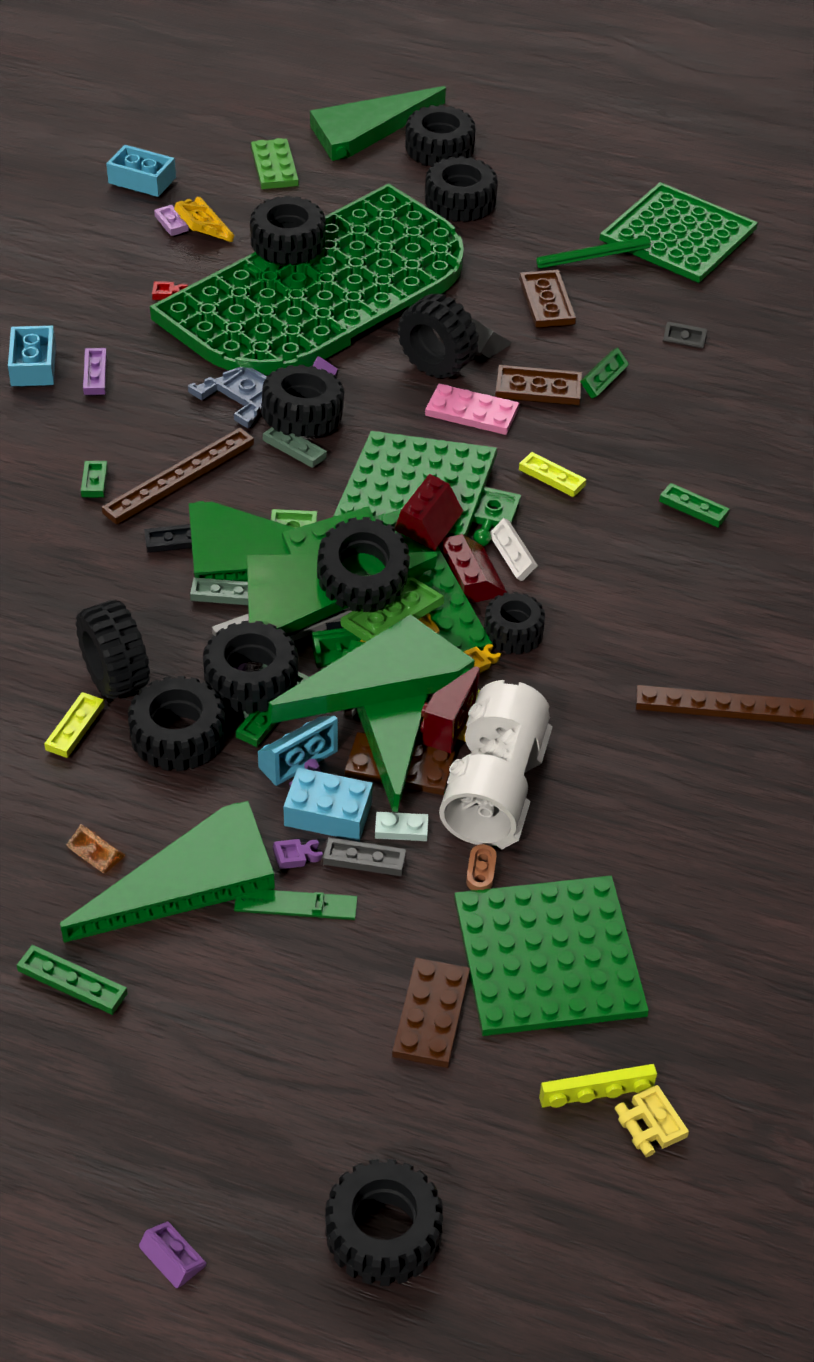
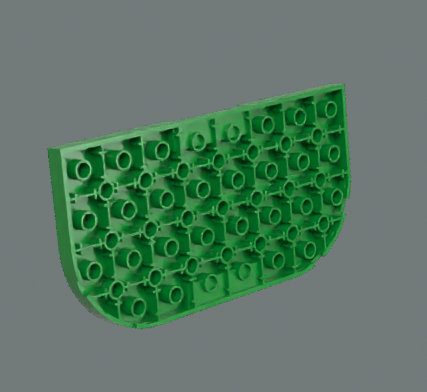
[150,183,464,375]

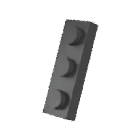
[323,837,406,876]

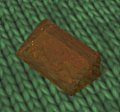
[66,824,126,874]

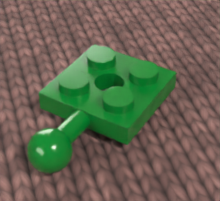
[472,487,521,546]

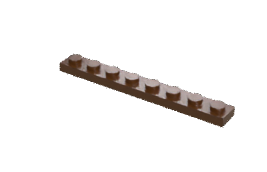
[102,428,254,525]
[636,685,814,725]

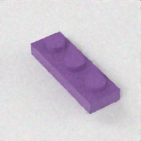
[83,348,107,395]

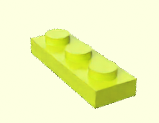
[519,452,586,497]
[44,692,105,758]

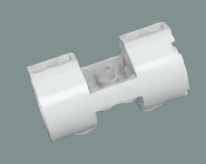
[439,680,553,850]

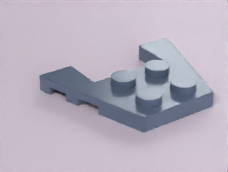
[188,367,267,428]

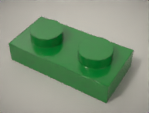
[81,461,108,498]

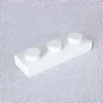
[490,518,538,581]

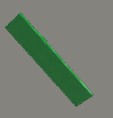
[234,890,357,920]

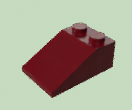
[420,666,480,753]

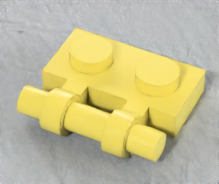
[615,1085,689,1157]

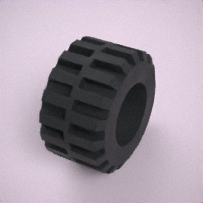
[484,592,545,655]

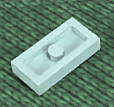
[375,812,428,841]

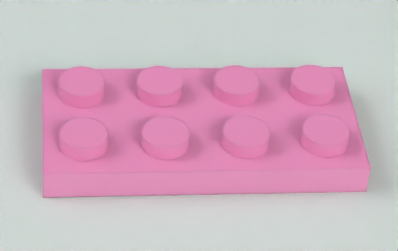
[425,384,519,435]

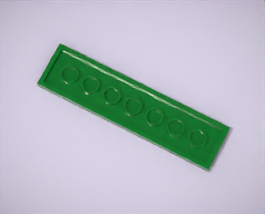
[374,510,492,652]

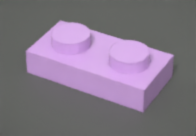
[154,205,189,236]

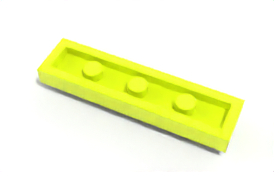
[539,1064,657,1108]

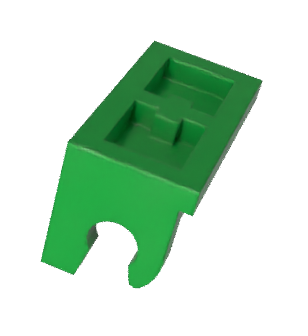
[312,628,361,667]

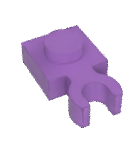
[273,839,323,869]

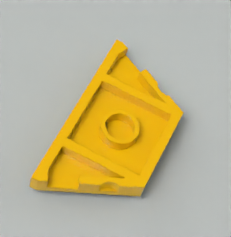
[174,197,235,242]

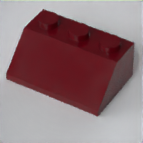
[395,474,463,551]
[440,534,507,604]

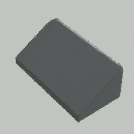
[663,321,707,349]

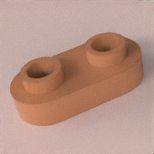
[466,844,497,891]

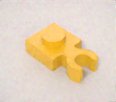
[464,644,501,673]

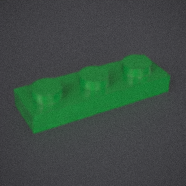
[580,348,629,399]
[659,483,730,527]

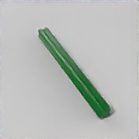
[536,236,651,269]

